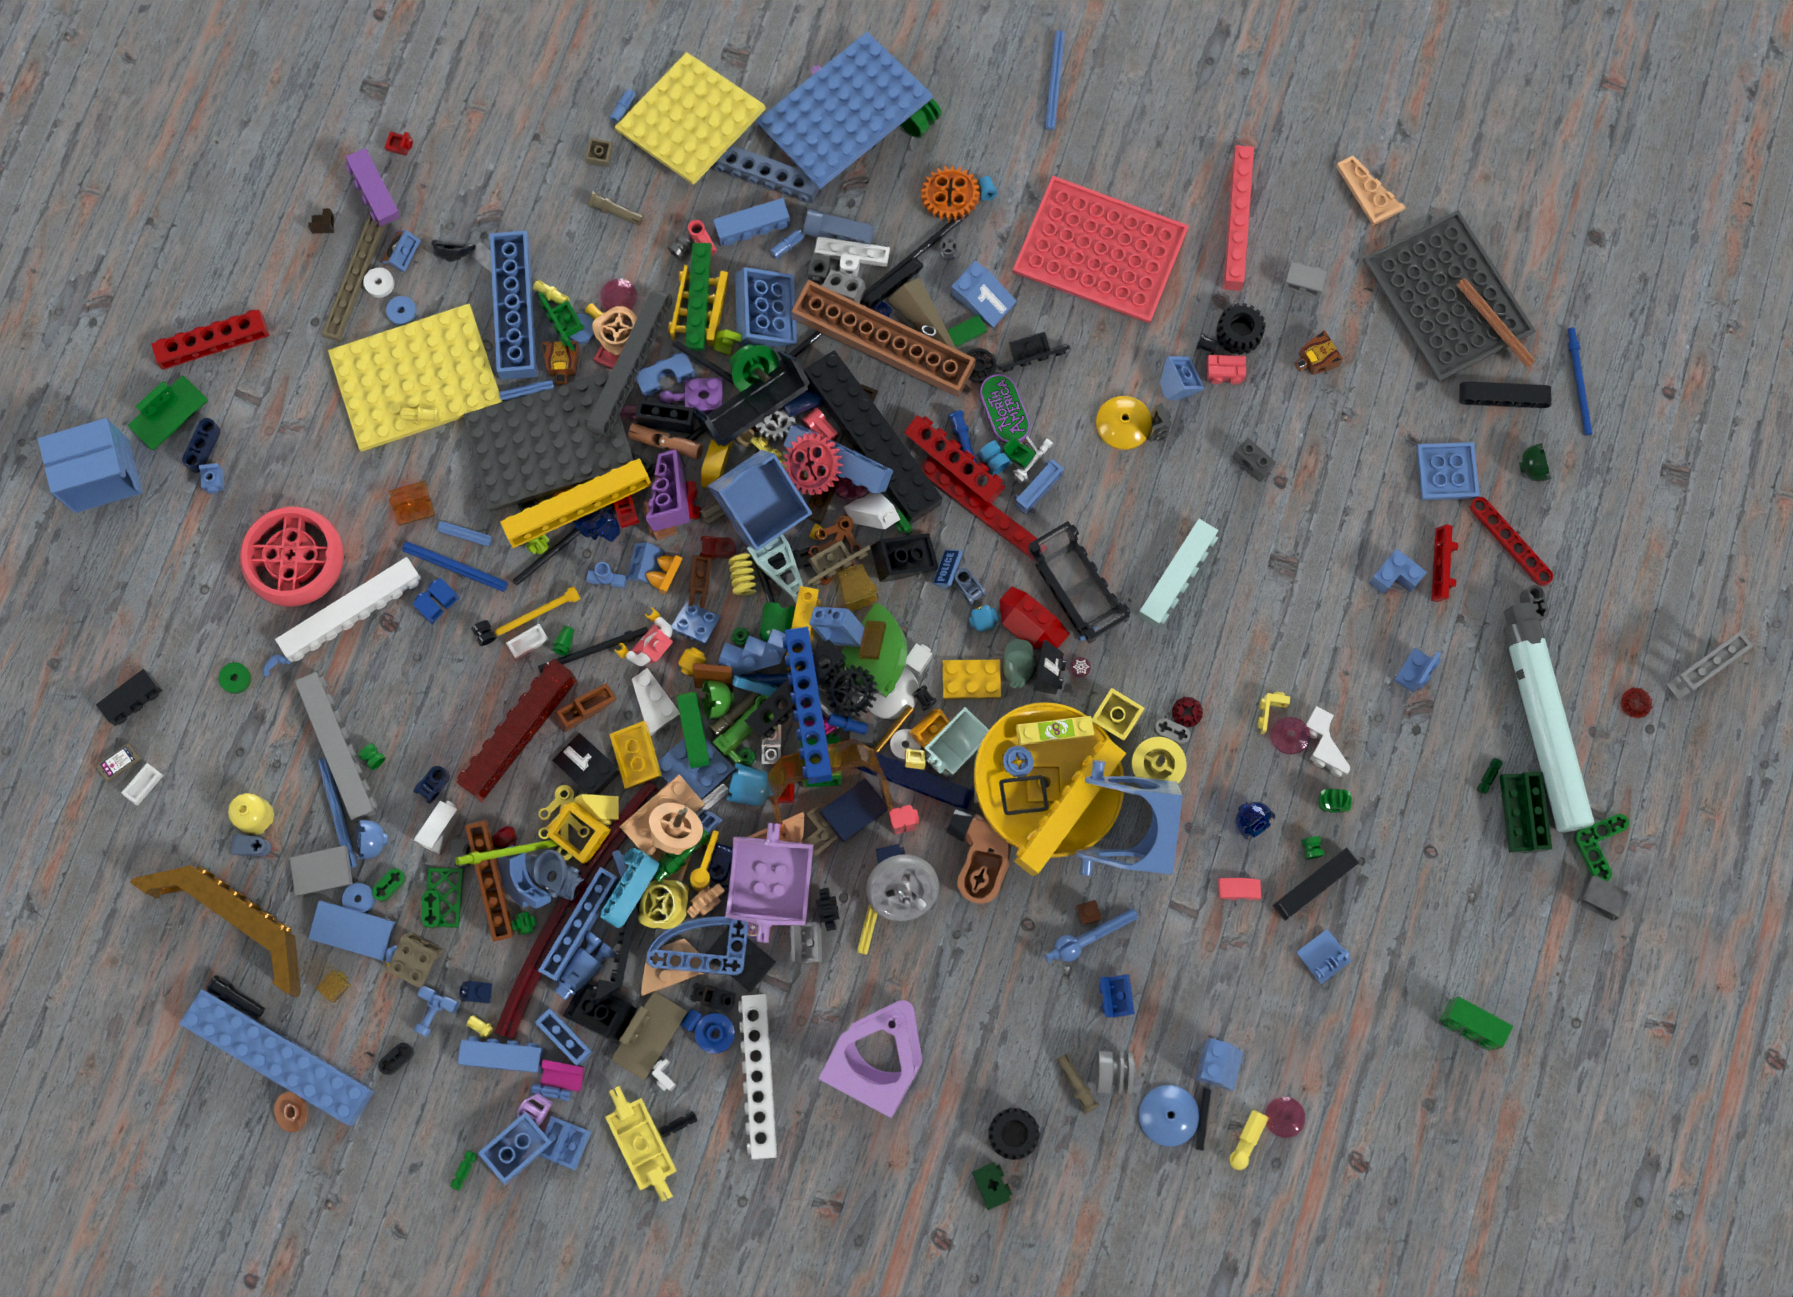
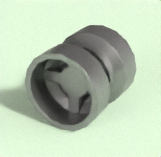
[667,234,692,260]

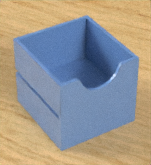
[38,418,143,513]
[707,450,812,551]

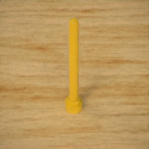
[495,586,581,636]

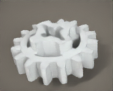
[755,408,795,441]

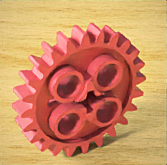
[782,433,843,495]

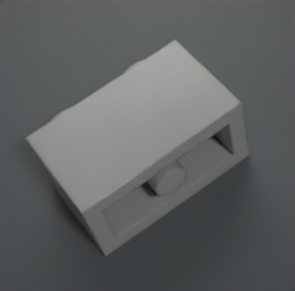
[1283,262,1327,298]

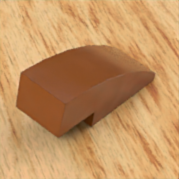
[554,683,617,733]

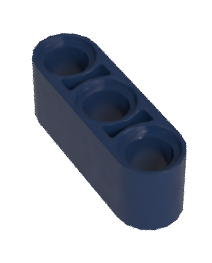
[182,418,221,473]

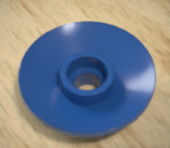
[695,1013,735,1054]

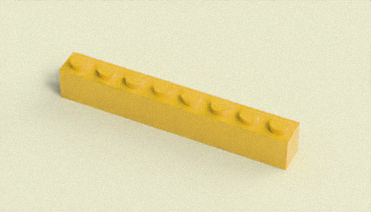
[500,458,652,548]
[1014,738,1126,877]

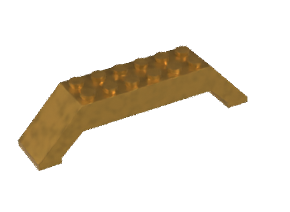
[130,865,301,998]

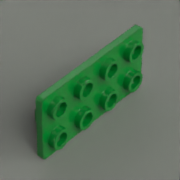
[128,376,208,451]

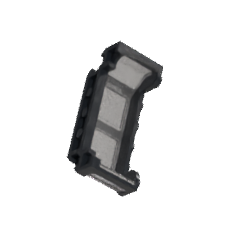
[1028,521,1130,644]

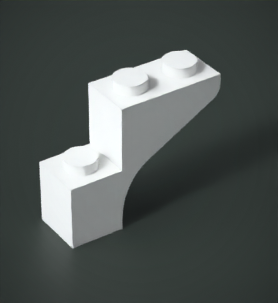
[1303,706,1350,778]

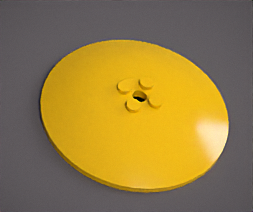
[974,702,1124,858]

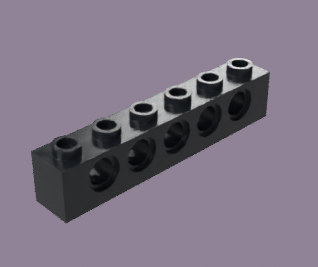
[745,639,847,740]

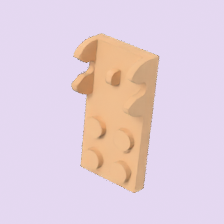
[620,774,705,856]

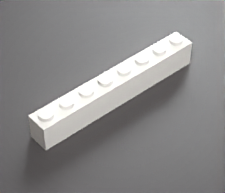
[275,557,422,662]

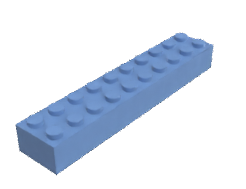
[180,989,375,1126]

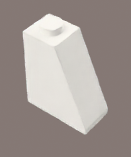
[844,492,900,530]
[414,801,461,854]

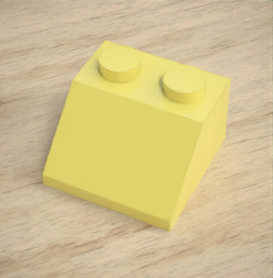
[1092,688,1145,741]

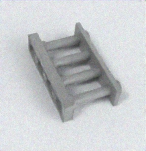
[1666,631,1753,700]

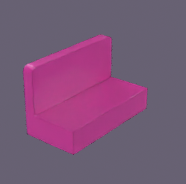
[541,1060,585,1092]

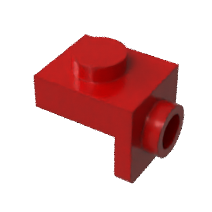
[384,132,413,156]

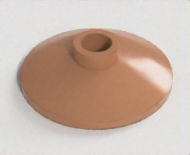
[274,1092,308,1132]

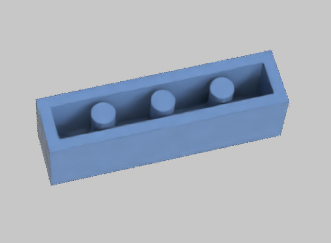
[713,198,791,246]
[458,1037,544,1073]

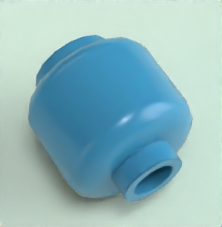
[969,605,998,632]

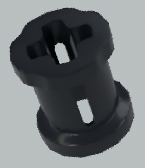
[1196,333,1220,355]
[912,685,937,711]

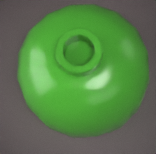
[702,680,735,719]

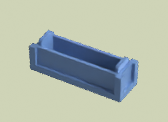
[1015,459,1064,514]

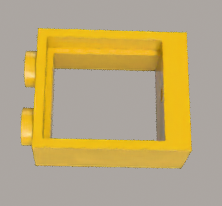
[547,802,611,863]

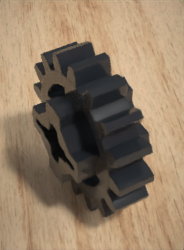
[816,887,840,931]

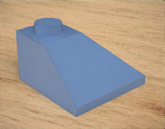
[1160,356,1205,400]

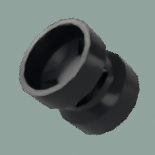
[471,620,497,646]

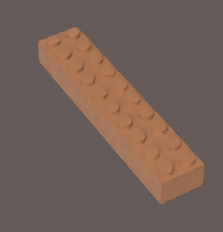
[791,280,975,398]

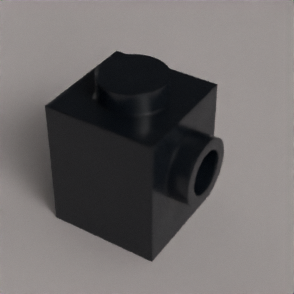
[701,985,736,1013]

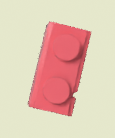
[1206,355,1246,385]
[889,805,919,835]

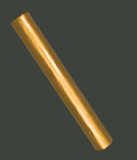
[872,705,914,754]

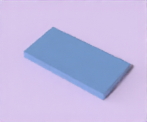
[308,900,395,960]

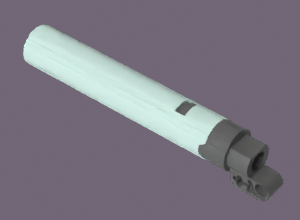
[1503,585,1595,833]

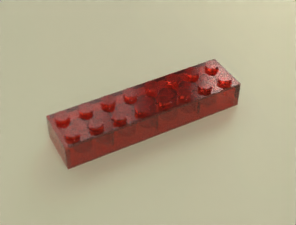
[456,659,577,803]

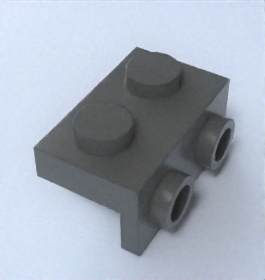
[1149,403,1171,442]

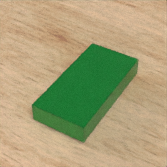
[947,315,987,348]

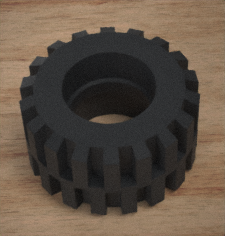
[1216,303,1266,355]
[988,1108,1040,1160]

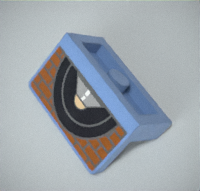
[380,230,421,272]

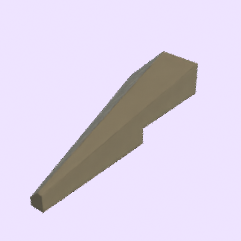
[888,277,957,350]

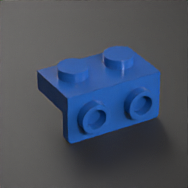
[1099,974,1135,1018]

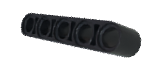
[1459,381,1552,408]
[1273,848,1359,921]

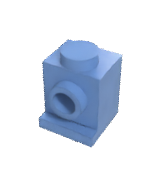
[199,463,224,494]

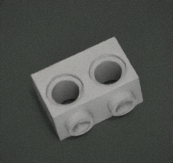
[822,270,866,304]

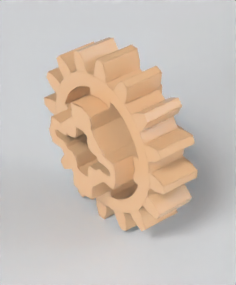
[686,884,725,919]

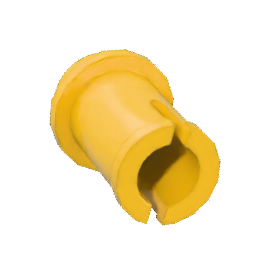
[585,303,604,320]

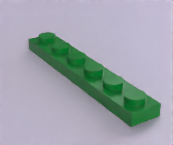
[685,243,712,351]

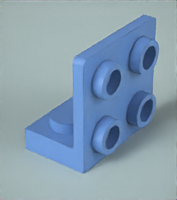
[1394,648,1441,693]

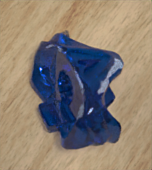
[573,507,620,542]

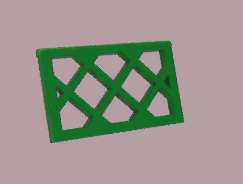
[423,867,464,928]

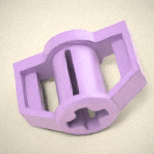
[517,1093,553,1127]

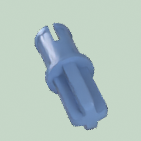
[609,89,636,124]
[770,230,804,259]

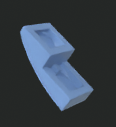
[699,809,722,835]

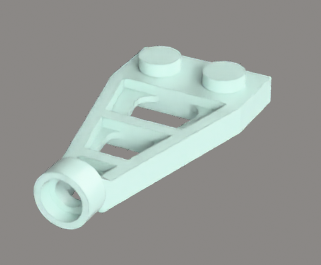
[747,534,803,603]

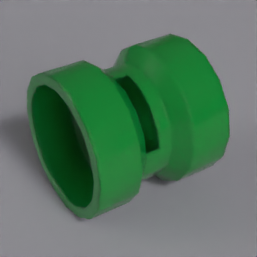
[358,743,386,771]
[1301,836,1325,860]

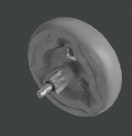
[866,854,939,922]

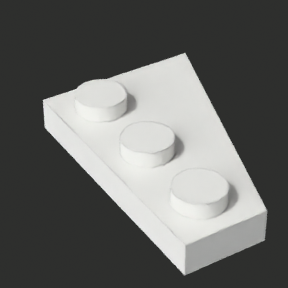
[632,668,680,736]

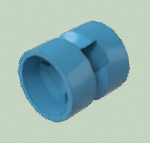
[976,441,1011,476]

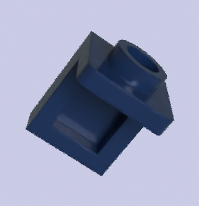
[459,981,492,1004]

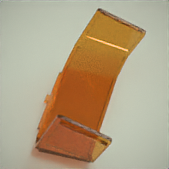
[767,739,893,839]

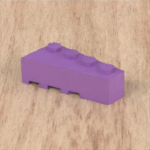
[345,148,400,227]
[646,449,690,532]

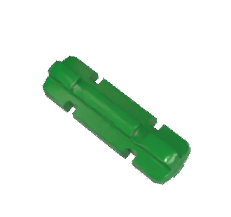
[450,1151,477,1191]

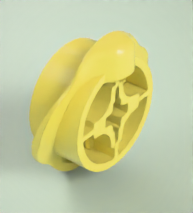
[638,879,689,929]

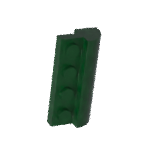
[1499,772,1552,854]

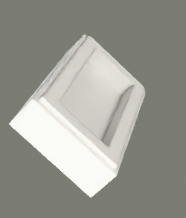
[506,624,549,660]
[122,763,164,806]

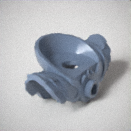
[525,850,584,900]

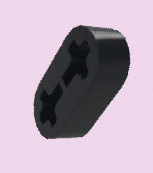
[378,1043,414,1075]

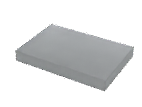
[290,845,353,896]

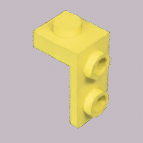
[1257,692,1290,735]

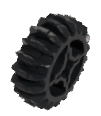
[826,665,879,718]

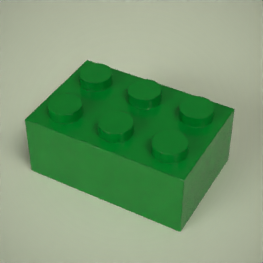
[1439,996,1513,1051]

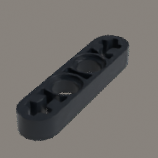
[863,258,923,309]

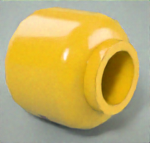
[678,647,707,677]

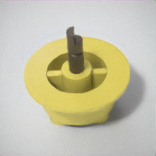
[1132,737,1187,784]

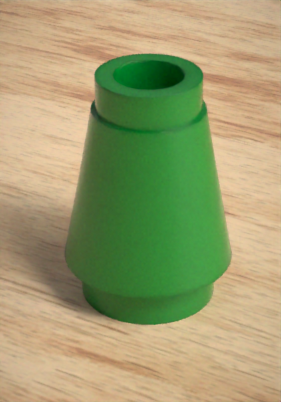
[552,626,574,656]

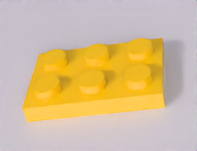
[942,659,1001,699]
[609,721,662,789]

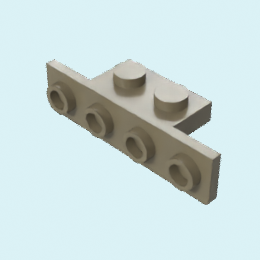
[803,540,871,588]

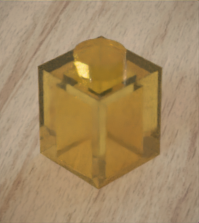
[316,970,351,1003]

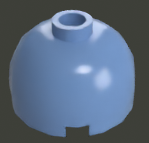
[356,820,387,859]

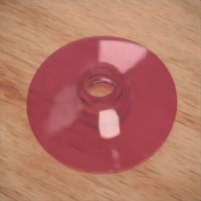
[1271,717,1310,754]
[1265,1097,1305,1138]

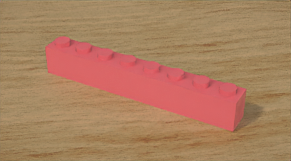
[1223,145,1254,291]

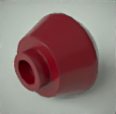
[492,826,517,849]

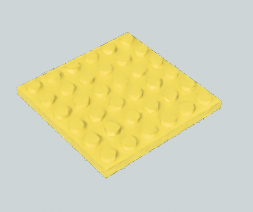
[615,52,766,185]

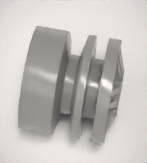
[1095,1051,1136,1095]

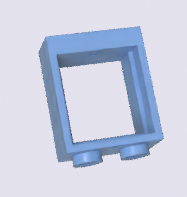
[809,607,867,647]

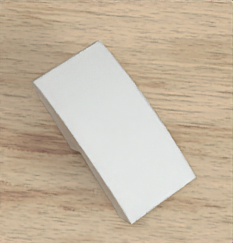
[761,724,781,764]

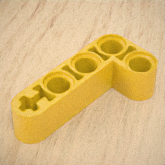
[701,439,734,489]

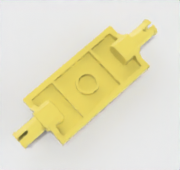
[605,1086,677,1202]

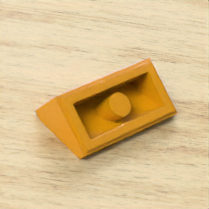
[909,709,950,748]

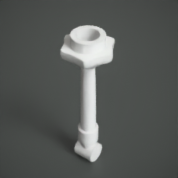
[1013,438,1053,484]

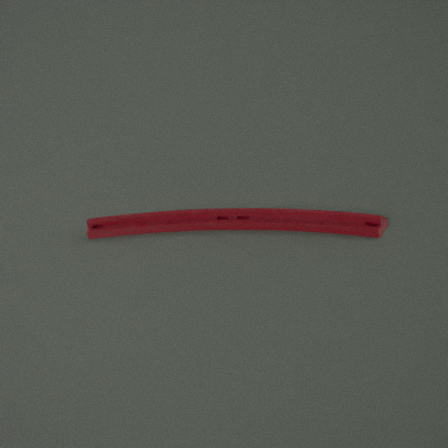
[494,781,660,1040]

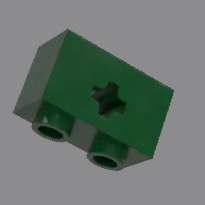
[972,1162,1012,1210]

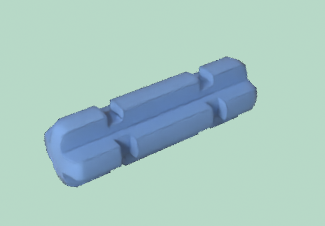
[531,1083,571,1101]

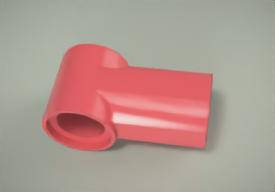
[688,220,717,256]
[801,407,838,441]

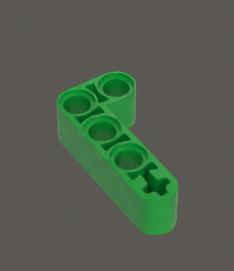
[677,691,710,769]

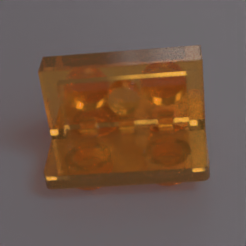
[388,481,435,526]

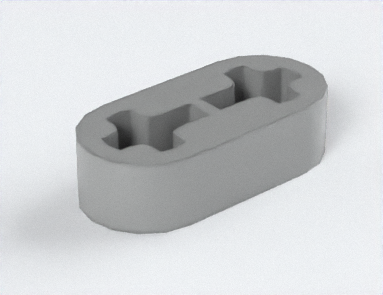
[1154,718,1190,745]

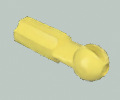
[1229,1110,1268,1170]

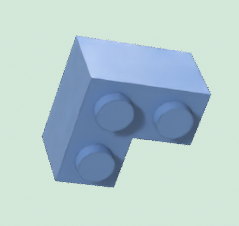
[1369,549,1427,594]

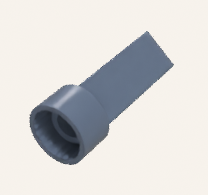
[803,209,875,245]

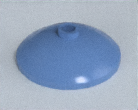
[1139,1085,1200,1147]

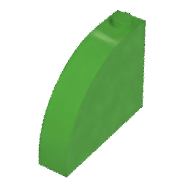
[840,602,907,698]

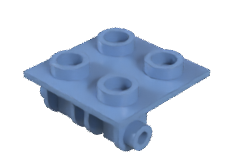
[671,602,721,645]
[1296,929,1352,984]

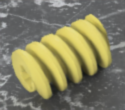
[728,553,757,596]

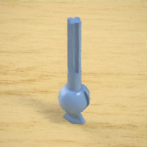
[1044,908,1138,964]

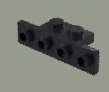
[996,331,1070,372]

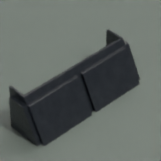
[693,350,810,446]

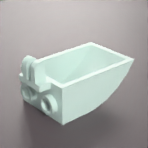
[924,707,989,779]

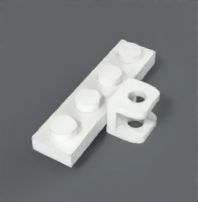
[814,237,890,277]

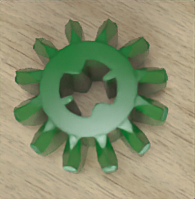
[1318,788,1352,813]

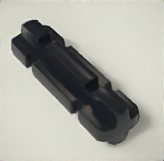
[659,1112,697,1138]

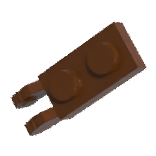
[688,555,712,608]

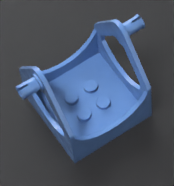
[1076,760,1183,876]

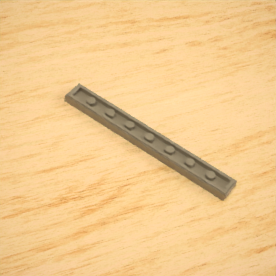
[321,210,386,342]

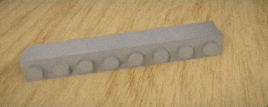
[295,672,378,823]

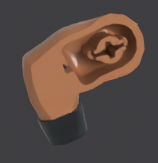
[946,806,1012,904]

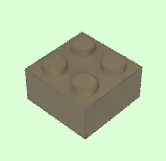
[585,138,614,167]

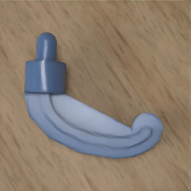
[263,655,291,677]

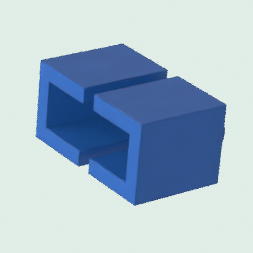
[412,577,459,624]

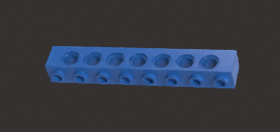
[782,627,832,784]

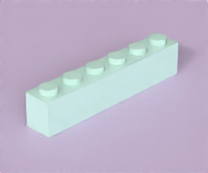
[1138,519,1218,628]

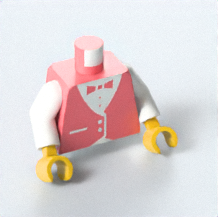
[615,607,673,666]

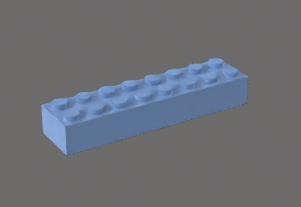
[490,231,538,380]

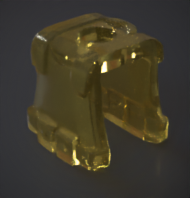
[838,564,879,611]

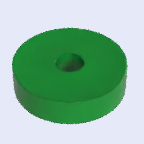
[218,662,251,694]

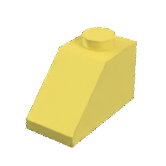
[574,794,619,825]

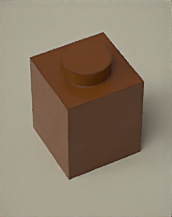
[1075,900,1102,927]

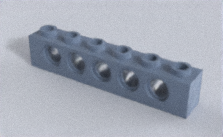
[712,145,819,203]

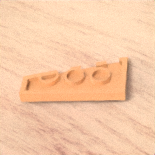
[1336,156,1406,226]

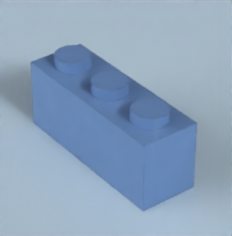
[535,1008,594,1067]

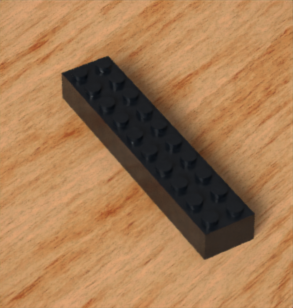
[804,350,943,525]

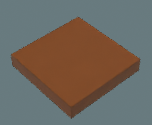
[693,663,734,691]

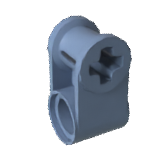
[954,568,987,606]
[230,834,271,857]

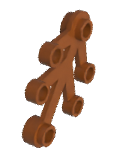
[808,516,862,585]

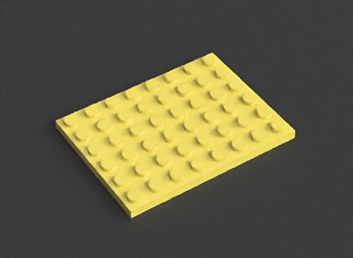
[328,303,503,452]

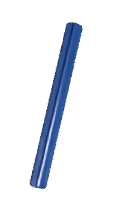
[402,541,508,592]

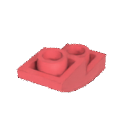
[1218,878,1261,901]

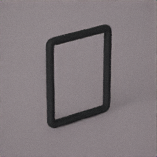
[999,775,1049,815]

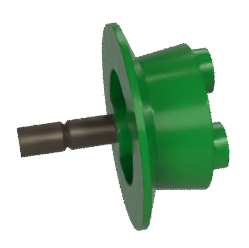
[729,344,779,392]

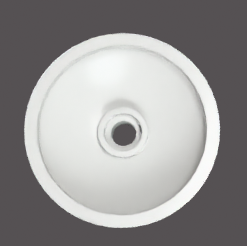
[862,667,919,720]

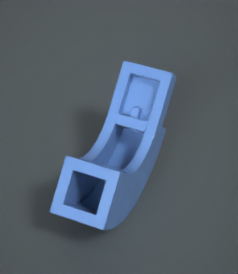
[497,845,551,909]

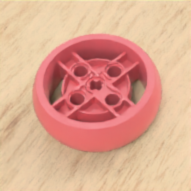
[240,506,344,607]

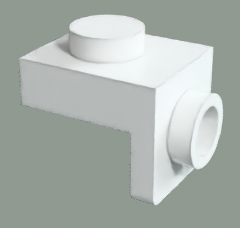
[652,1059,677,1091]

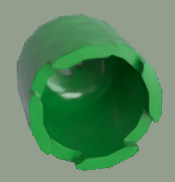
[760,602,796,642]

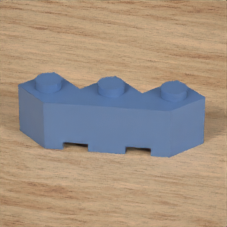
[717,629,786,677]

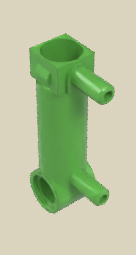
[713,695,778,764]

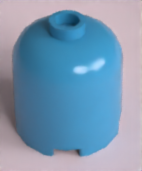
[726,763,774,807]

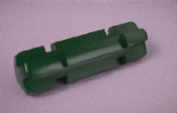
[1477,758,1503,794]

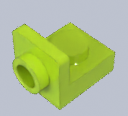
[713,329,742,355]

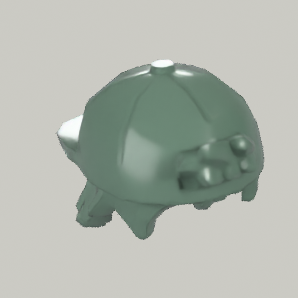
[1002,639,1036,688]

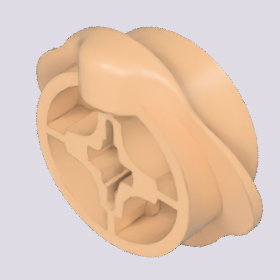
[592,306,638,355]

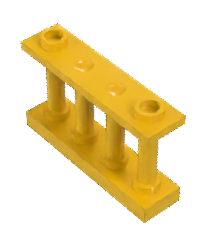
[668,265,729,347]
[786,586,820,671]

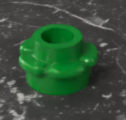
[731,627,749,646]
[737,747,755,766]

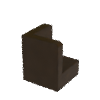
[308,208,335,234]

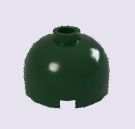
[1519,443,1551,482]

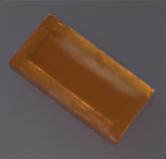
[858,621,886,660]

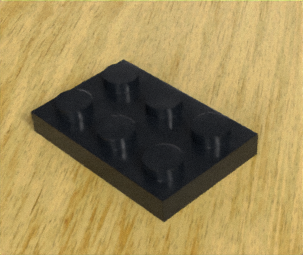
[706,926,776,993]

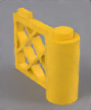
[690,830,719,892]

